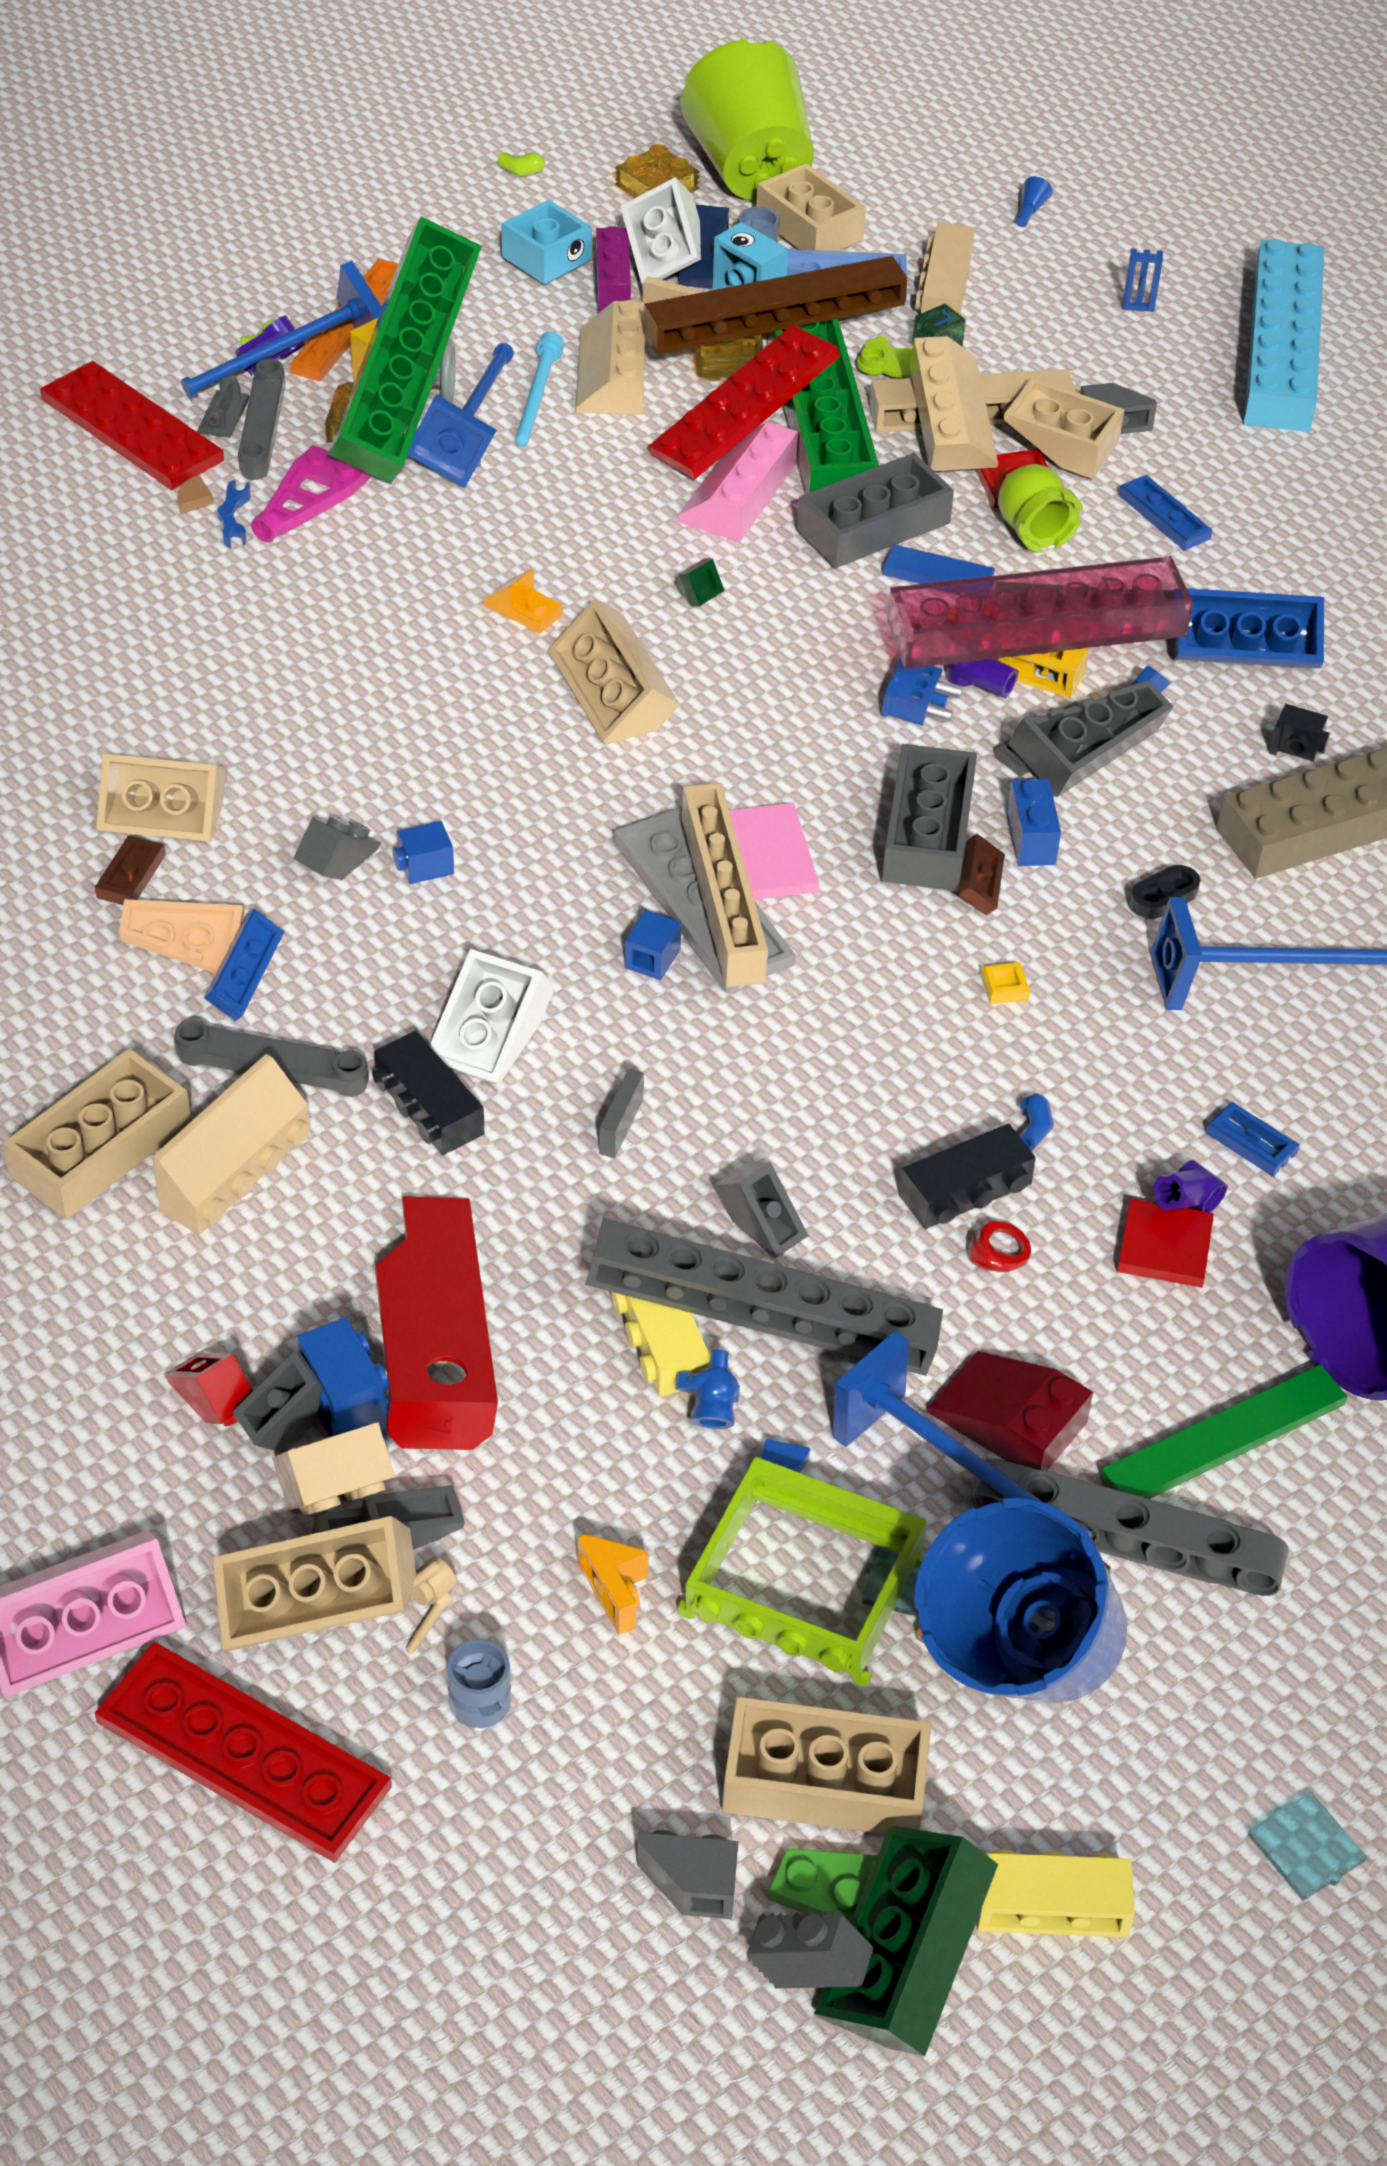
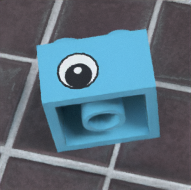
[501,200,592,284]
[712,222,789,290]

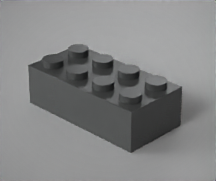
[797,453,954,568]
[882,744,977,891]

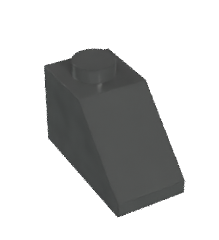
[1080,383,1157,434]
[714,1162,809,1258]
[232,1350,322,1453]

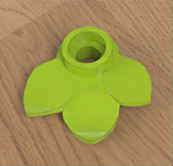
[857,336,912,378]

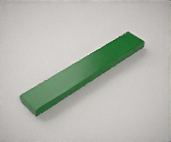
[1100,1364,1347,1499]

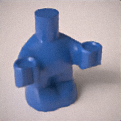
[675,1349,740,1429]

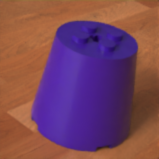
[1285,1213,1387,1401]

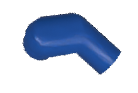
[1019,1093,1054,1151]

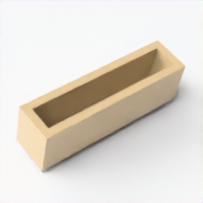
[915,223,975,328]

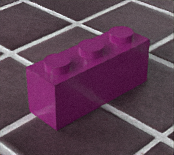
[596,226,631,313]

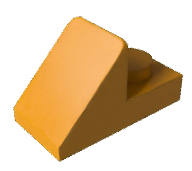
[484,568,562,634]
[577,1534,649,1635]

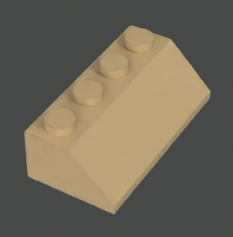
[576,300,647,415]
[910,336,998,471]
[548,598,680,744]
[152,1054,310,1235]
[213,1516,416,1652]

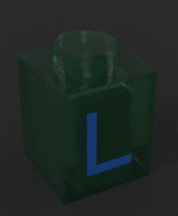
[912,304,966,347]

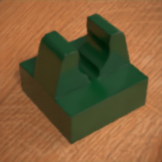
[676,558,725,607]

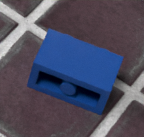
[1007,779,1061,866]

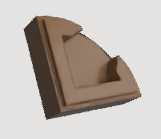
[177,475,213,513]

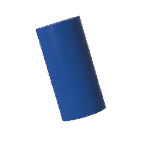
[1173,588,1324,669]

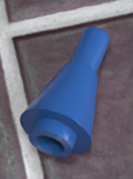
[1015,176,1053,227]

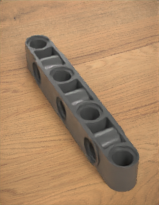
[968,1458,1289,1596]

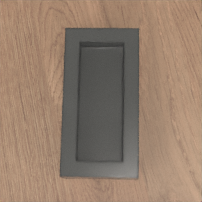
[599,1068,644,1159]

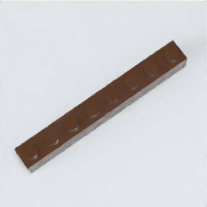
[644,255,907,354]

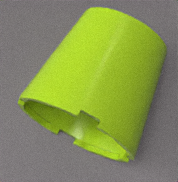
[680,39,814,201]

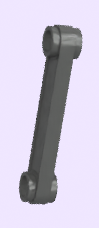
[238,358,286,480]
[174,1020,369,1097]

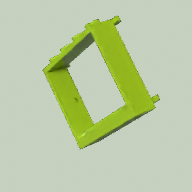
[678,1456,926,1687]

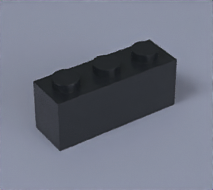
[372,1030,485,1156]
[898,1123,1036,1229]

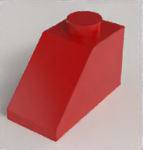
[165,1352,253,1426]

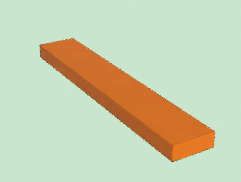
[290,258,398,382]

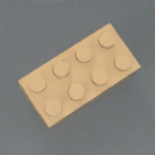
[2,1048,191,1220]
[722,1696,932,1835]

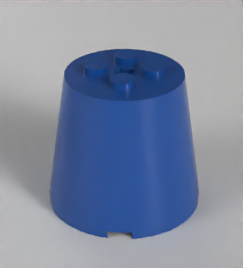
[914,1498,1127,1703]

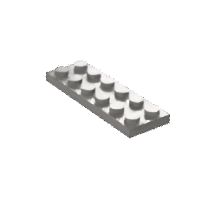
[614,807,795,992]

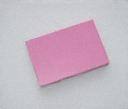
[729,803,819,900]

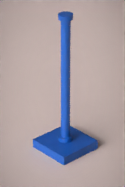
[181,260,382,398]
[407,343,514,488]
[1150,897,1387,1010]
[833,1330,1092,1537]

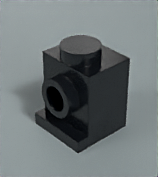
[1269,703,1331,762]

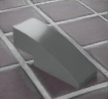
[312,1485,465,1550]

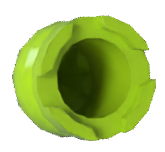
[998,464,1083,553]

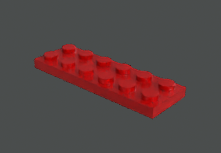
[648,325,840,479]
[40,360,224,491]
[94,1641,392,1863]

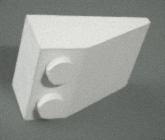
[620,177,701,286]
[429,949,555,1085]

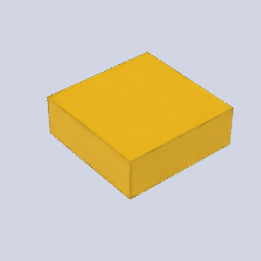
[981,962,1030,1005]

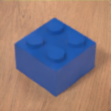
[296,1317,389,1438]

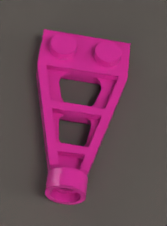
[251,445,370,542]

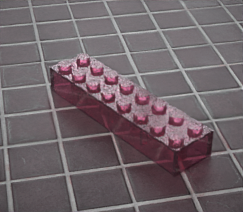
[887,556,1193,669]

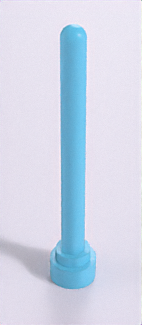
[515,332,565,446]

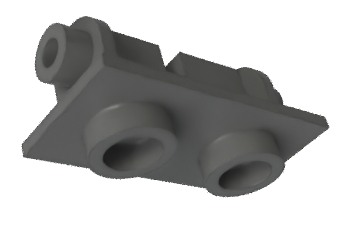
[197,375,249,437]

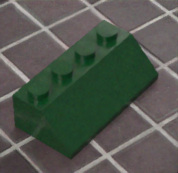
[814,1825,998,2056]

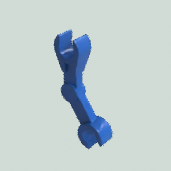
[217,480,251,548]

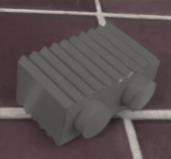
[747,1910,873,1989]

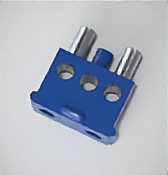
[881,655,963,726]

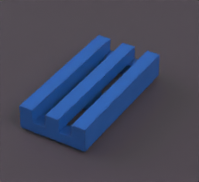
[1122,248,1163,312]
[1206,1102,1300,1177]

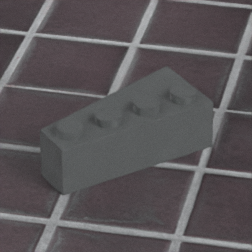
[1008,680,1174,797]

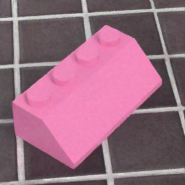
[677,422,798,542]
[0,1530,187,1698]

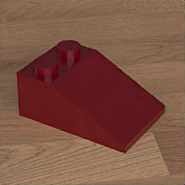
[927,1351,1094,1471]

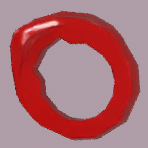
[968,1221,1032,1272]

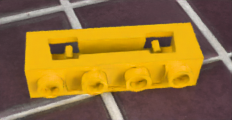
[936,603,1090,699]

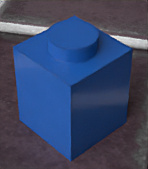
[392,821,454,884]
[625,910,682,980]

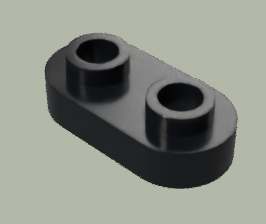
[1130,865,1201,919]

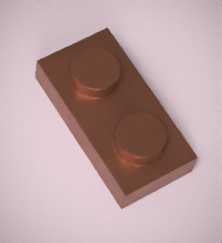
[958,833,1005,916]
[95,835,165,905]

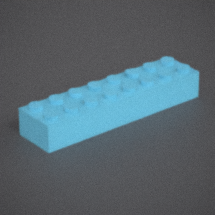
[1244,239,1324,432]

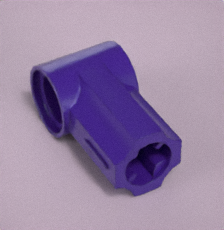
[235,315,305,376]
[945,638,1019,699]
[1152,1160,1228,1213]

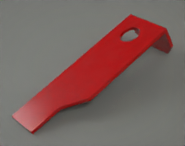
[375,1196,498,1450]

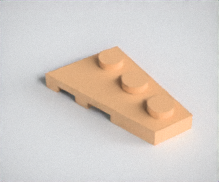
[119,899,244,973]

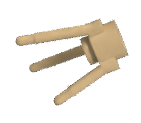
[342,1557,457,1654]

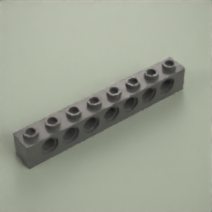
[585,1218,943,1376]

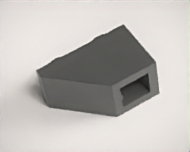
[293,815,381,880]
[637,1830,739,1920]

